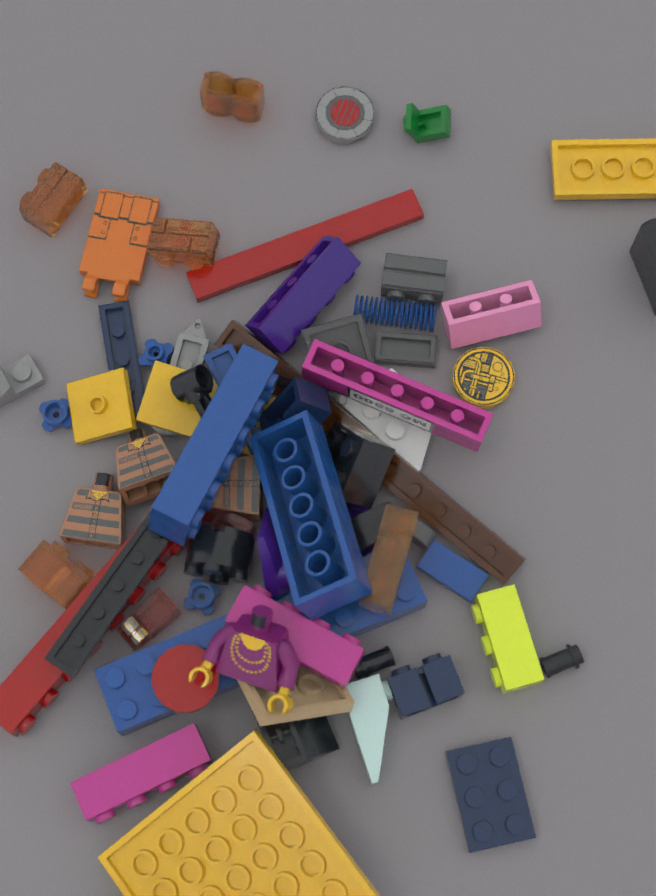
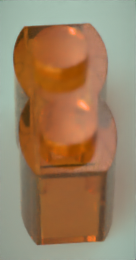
[200,71,265,123]
[18,540,94,610]

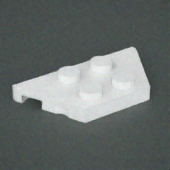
[328,368,431,471]

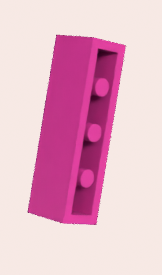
[225,585,365,690]
[70,723,213,825]

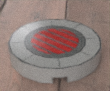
[315,86,375,144]

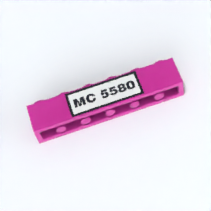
[302,339,494,452]

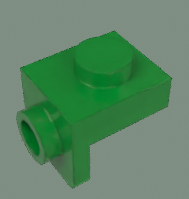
[403,103,451,143]

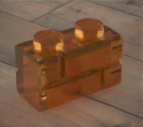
[19,162,88,237]
[147,217,220,269]

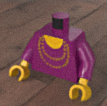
[189,605,300,715]

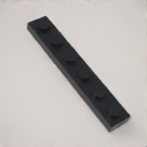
[44,510,171,678]

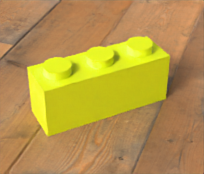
[471,584,545,694]

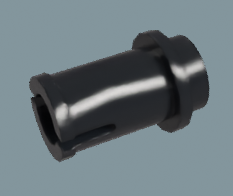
[539,644,584,678]
[355,645,395,679]

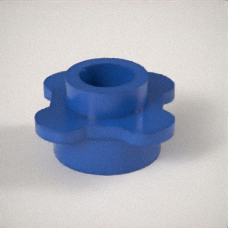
[138,339,174,369]
[39,398,72,432]
[184,579,221,615]

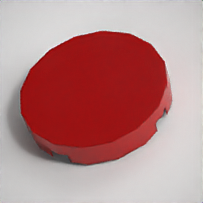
[151,644,220,713]

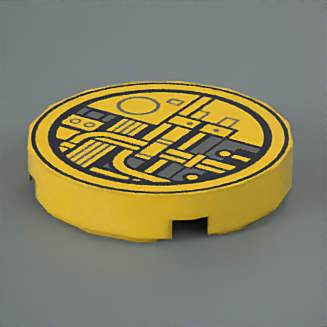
[452,347,515,409]

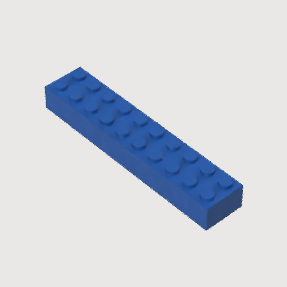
[94,541,428,736]

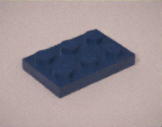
[445,737,536,853]

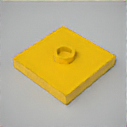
[66,368,137,445]

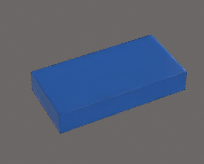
[416,540,489,603]

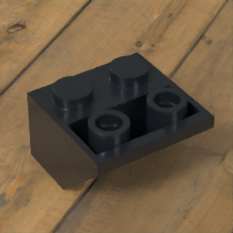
[326,421,396,509]
[251,709,340,771]

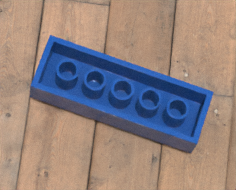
[148,343,279,547]
[249,410,373,620]

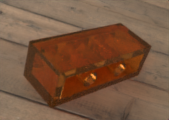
[358,503,419,615]

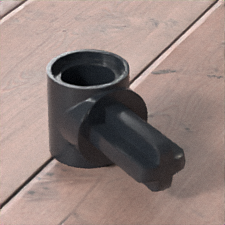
[170,364,214,418]

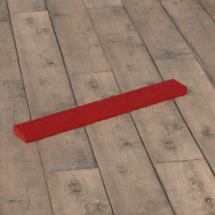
[186,189,424,303]

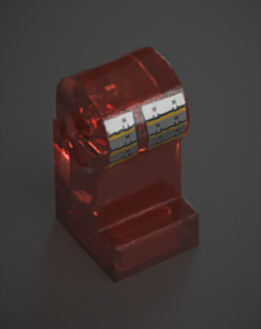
[117,587,182,651]

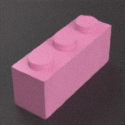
[441,280,542,349]

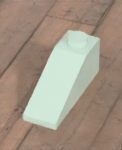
[347,674,393,786]

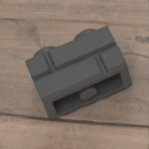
[381,253,447,307]

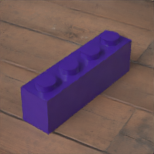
[245,236,361,354]

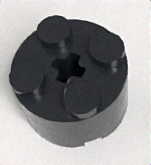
[184,524,255,585]

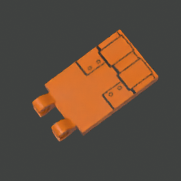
[79,188,160,302]

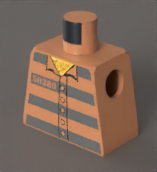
[116,428,176,507]
[210,455,262,522]
[59,472,126,550]

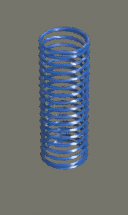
[353,294,437,332]

